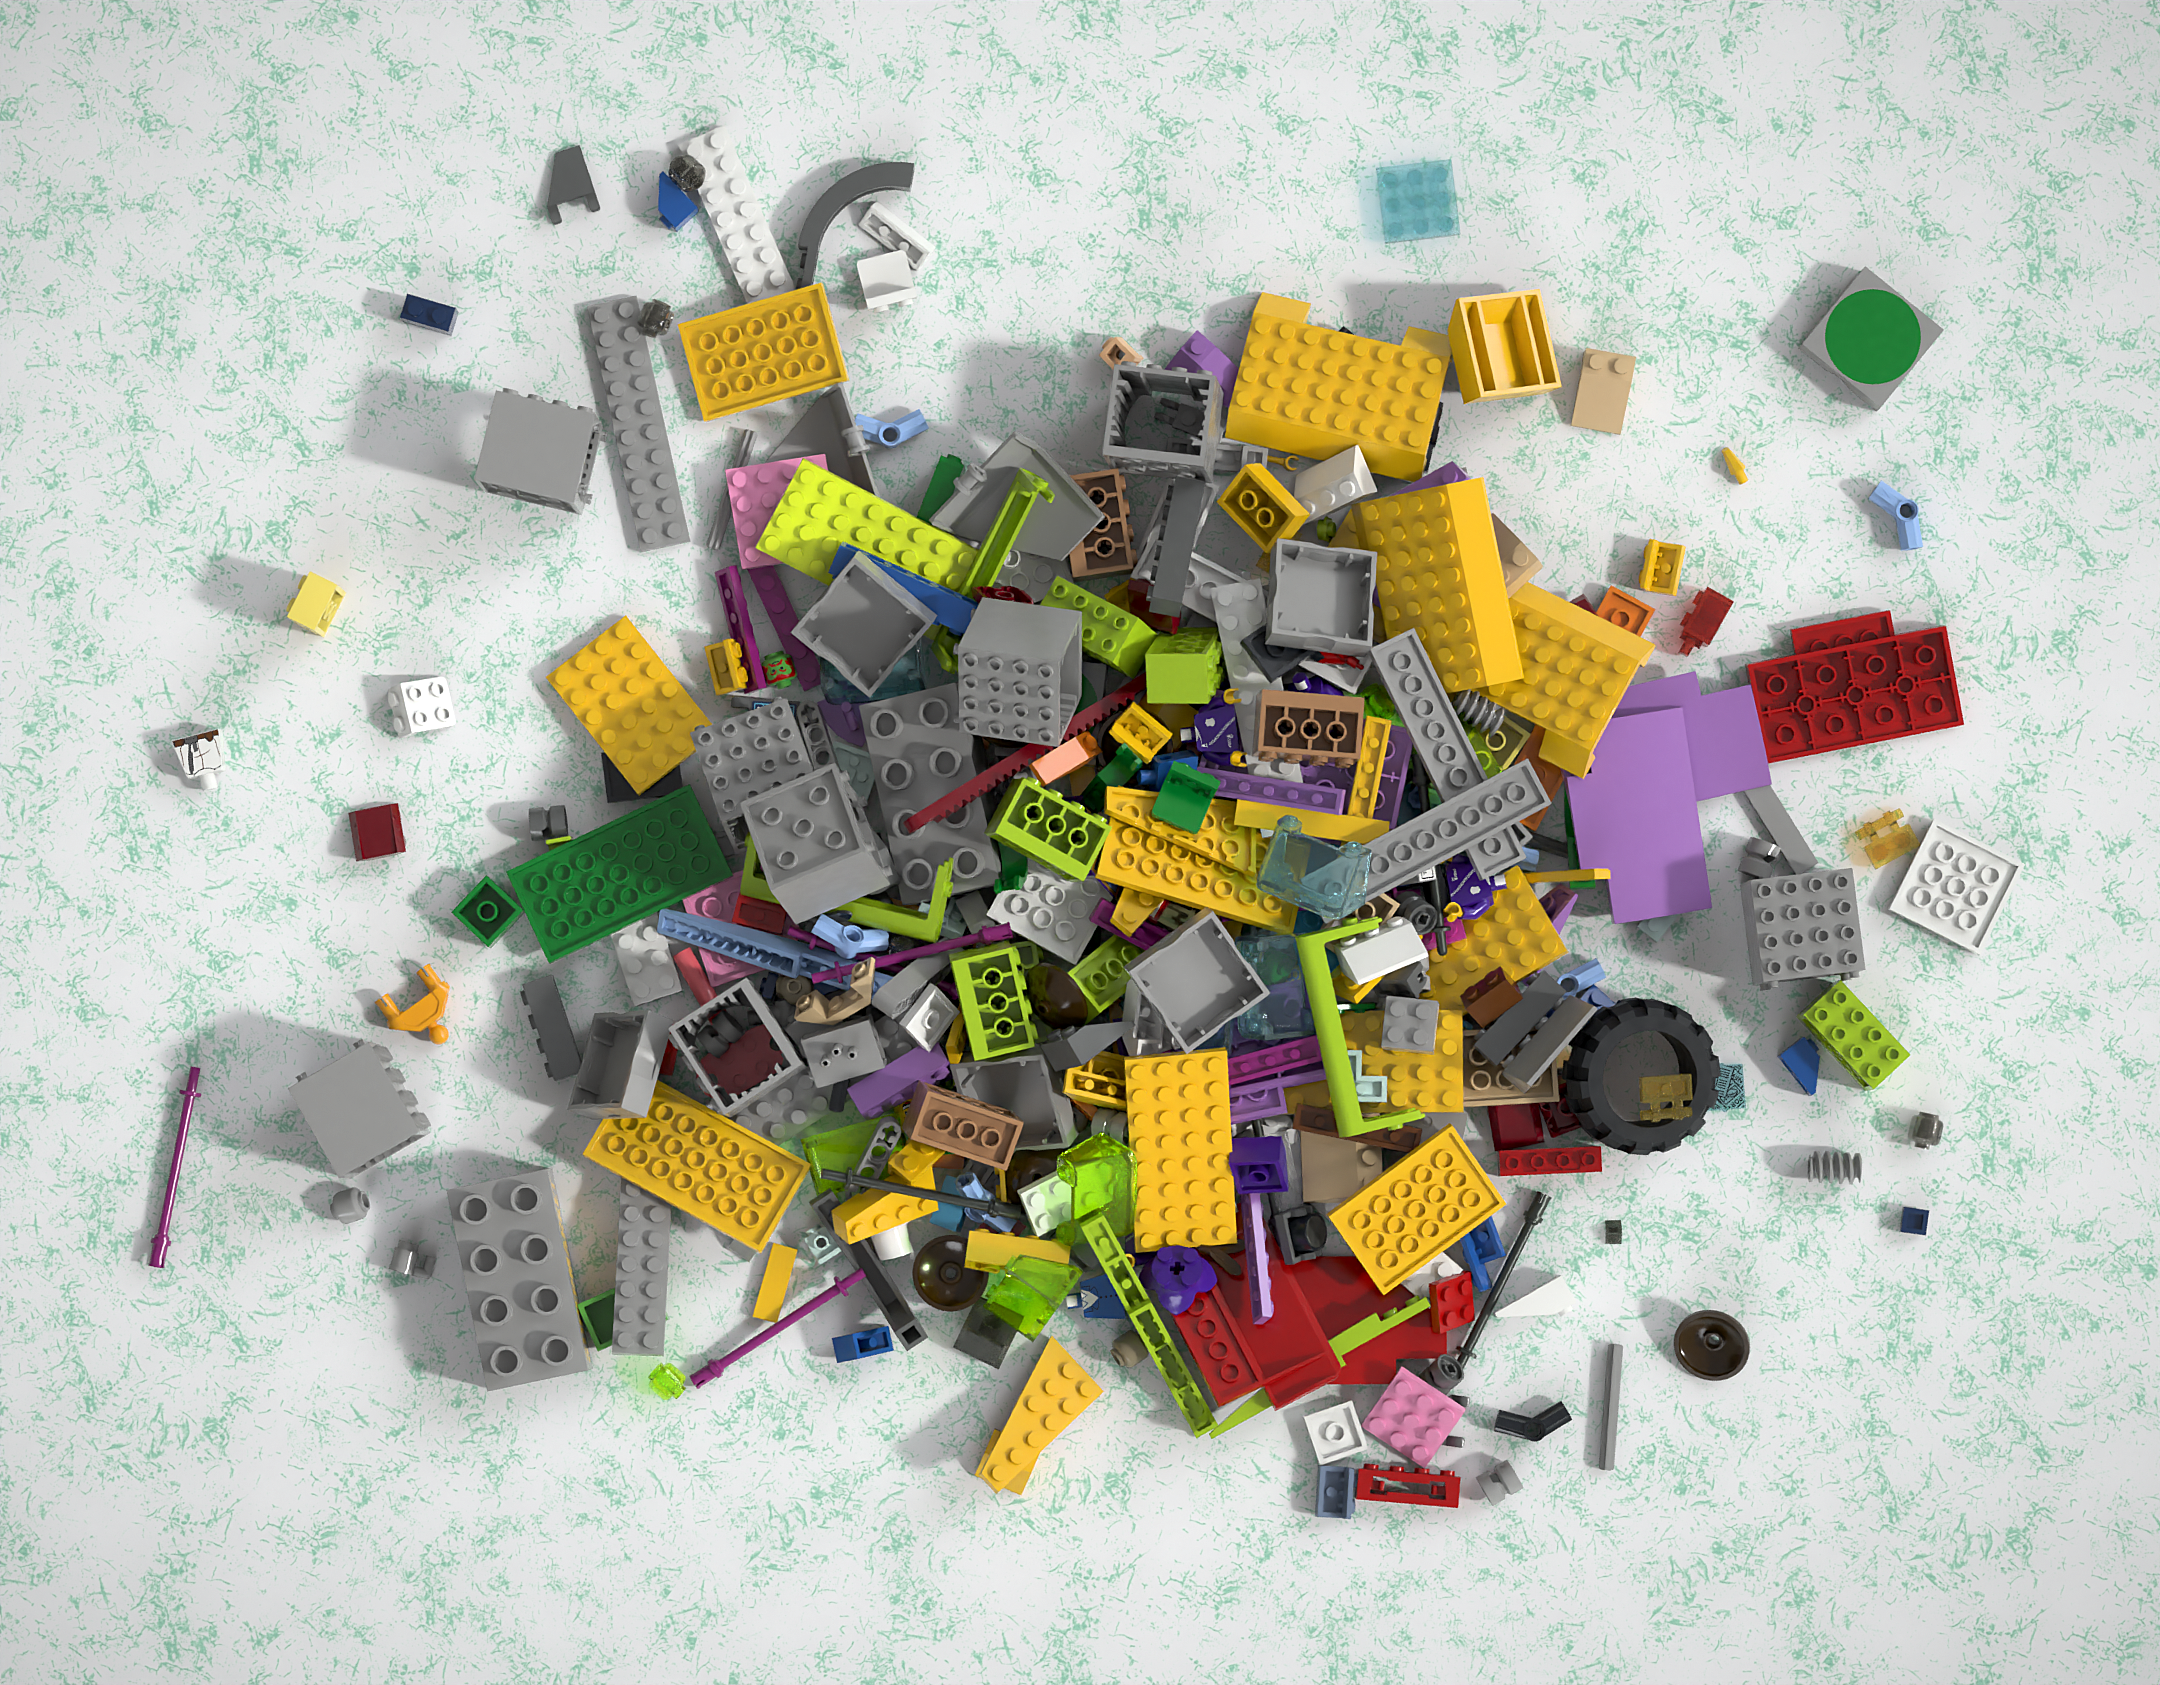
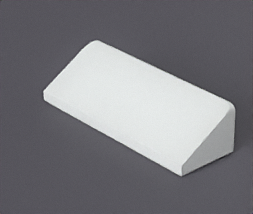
[858,202,936,271]

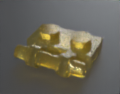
[1855,808,1921,870]
[1639,1073,1693,1122]

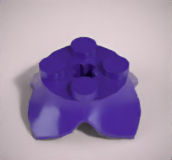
[1139,1245,1217,1316]

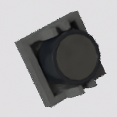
[1275,1203,1327,1265]

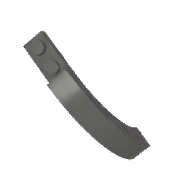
[796,162,915,290]
[809,1188,928,1351]

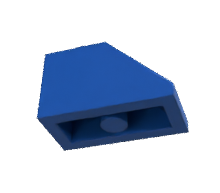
[658,171,699,232]
[1777,1037,1820,1096]
[832,1326,894,1363]

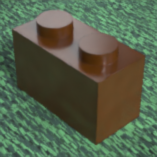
[1460,966,1523,1028]

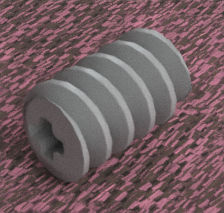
[1451,689,1505,738]
[1808,1151,1862,1185]

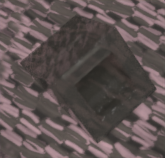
[1605,1220,1622,1244]

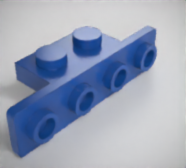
[1459,1216,1506,1292]

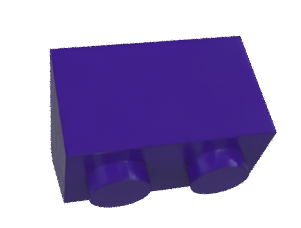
[1229,1136,1289,1194]

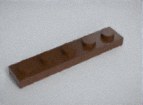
[1291,1103,1422,1153]

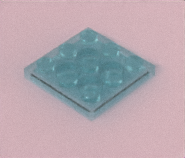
[1376,159,1461,244]

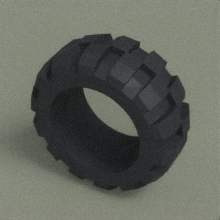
[1562,997,1721,1155]

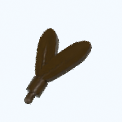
[1192,1239,1245,1276]

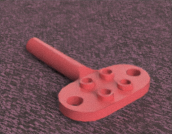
[673,947,784,1098]

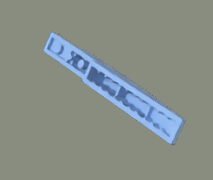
[657,909,893,999]

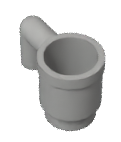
[389,1240,436,1279]

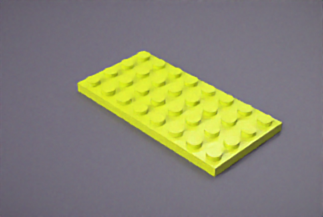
[755,458,979,640]

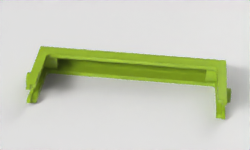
[930,468,1055,674]
[740,832,954,943]
[1295,916,1425,1137]

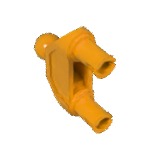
[375,963,450,1045]

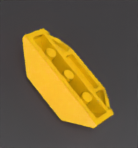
[1063,1051,1127,1111]

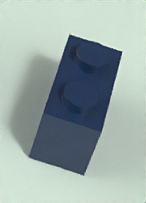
[400,294,459,336]

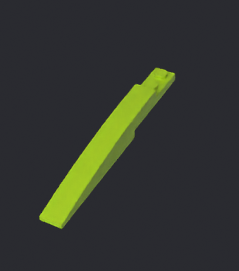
[1079,1212,1218,1438]
[1209,1295,1431,1439]

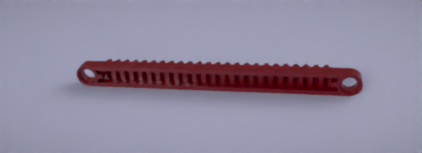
[903,672,1147,834]

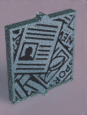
[1707,1063,1746,1112]

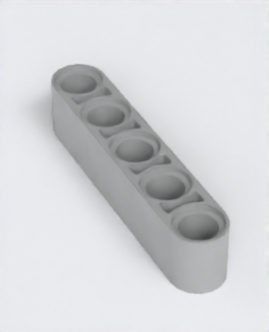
[872,937,965,1019]

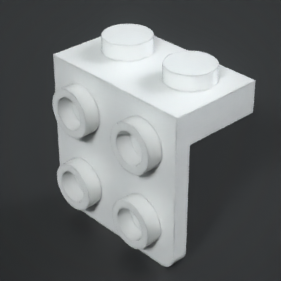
[857,250,917,314]
[388,677,456,738]

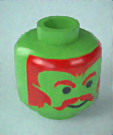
[761,651,797,690]

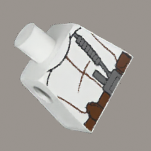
[172,729,226,791]

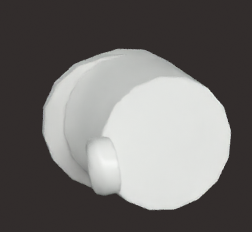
[871,1221,917,1264]

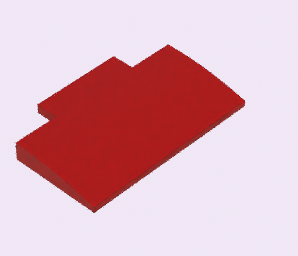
[1745,610,1964,764]
[1289,1256,1447,1384]

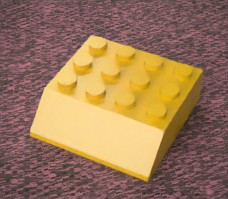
[1447,289,1562,404]

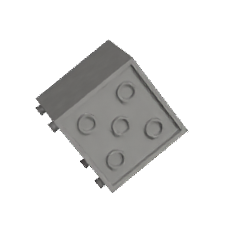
[1102,361,1224,483]
[474,388,608,515]
[953,597,1082,747]
[690,697,814,855]
[740,763,893,924]
[1740,868,1865,991]
[668,978,807,1117]
[288,1039,431,1179]

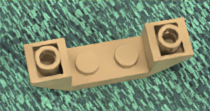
[794,957,875,1025]

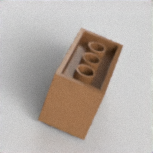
[1069,468,1138,583]
[1252,689,1364,768]
[902,1080,1024,1171]

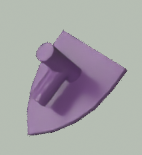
[817,687,871,747]

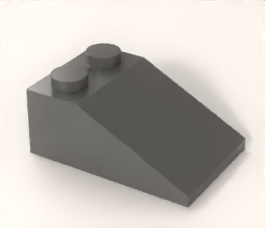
[1040,1021,1135,1072]

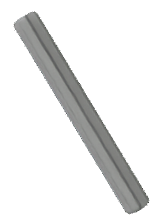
[706,429,757,550]
[1599,1344,1623,1471]

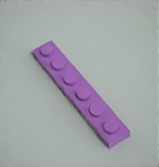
[1197,767,1346,815]
[1240,1193,1274,1324]

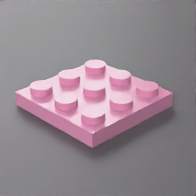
[1361,1367,1466,1468]

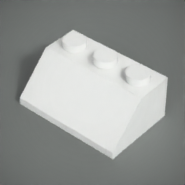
[1294,445,1378,524]
[1333,916,1428,985]

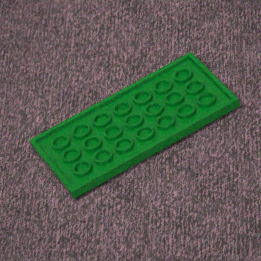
[506,784,733,964]

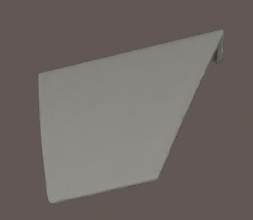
[765,382,880,498]
[929,431,1105,561]

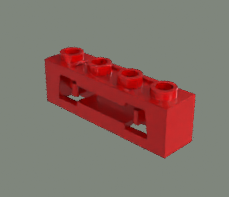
[1497,1146,1602,1176]
[1355,1463,1461,1508]

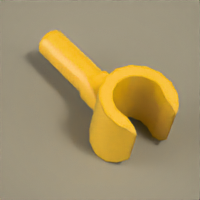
[1267,455,1299,471]

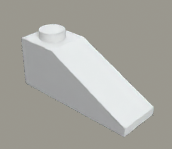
[1493,1275,1576,1317]

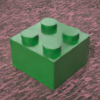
[451,875,525,948]

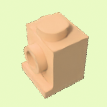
[1099,337,1144,370]

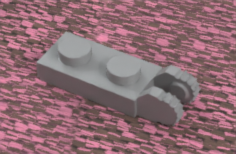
[1154,398,1227,444]

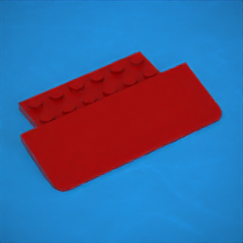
[1170,1202,1341,1411]

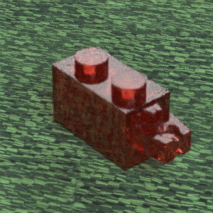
[1678,587,1734,657]

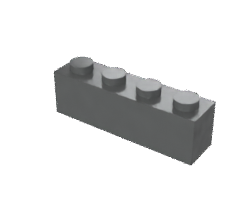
[1473,971,1566,1067]
[520,975,582,1081]

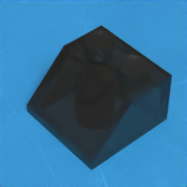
[953,1297,1024,1369]

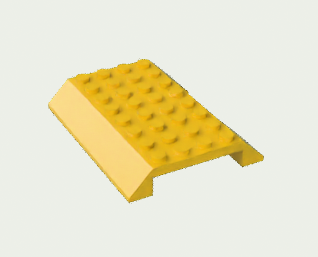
[1225,292,1453,483]
[1351,477,1524,703]
[1447,582,1656,779]

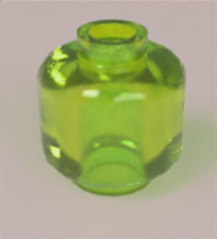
[1360,683,1395,719]
[648,1363,686,1400]

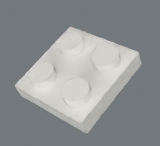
[899,983,960,1052]
[1303,1400,1368,1465]

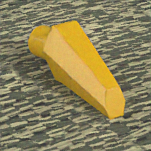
[1722,447,1748,485]

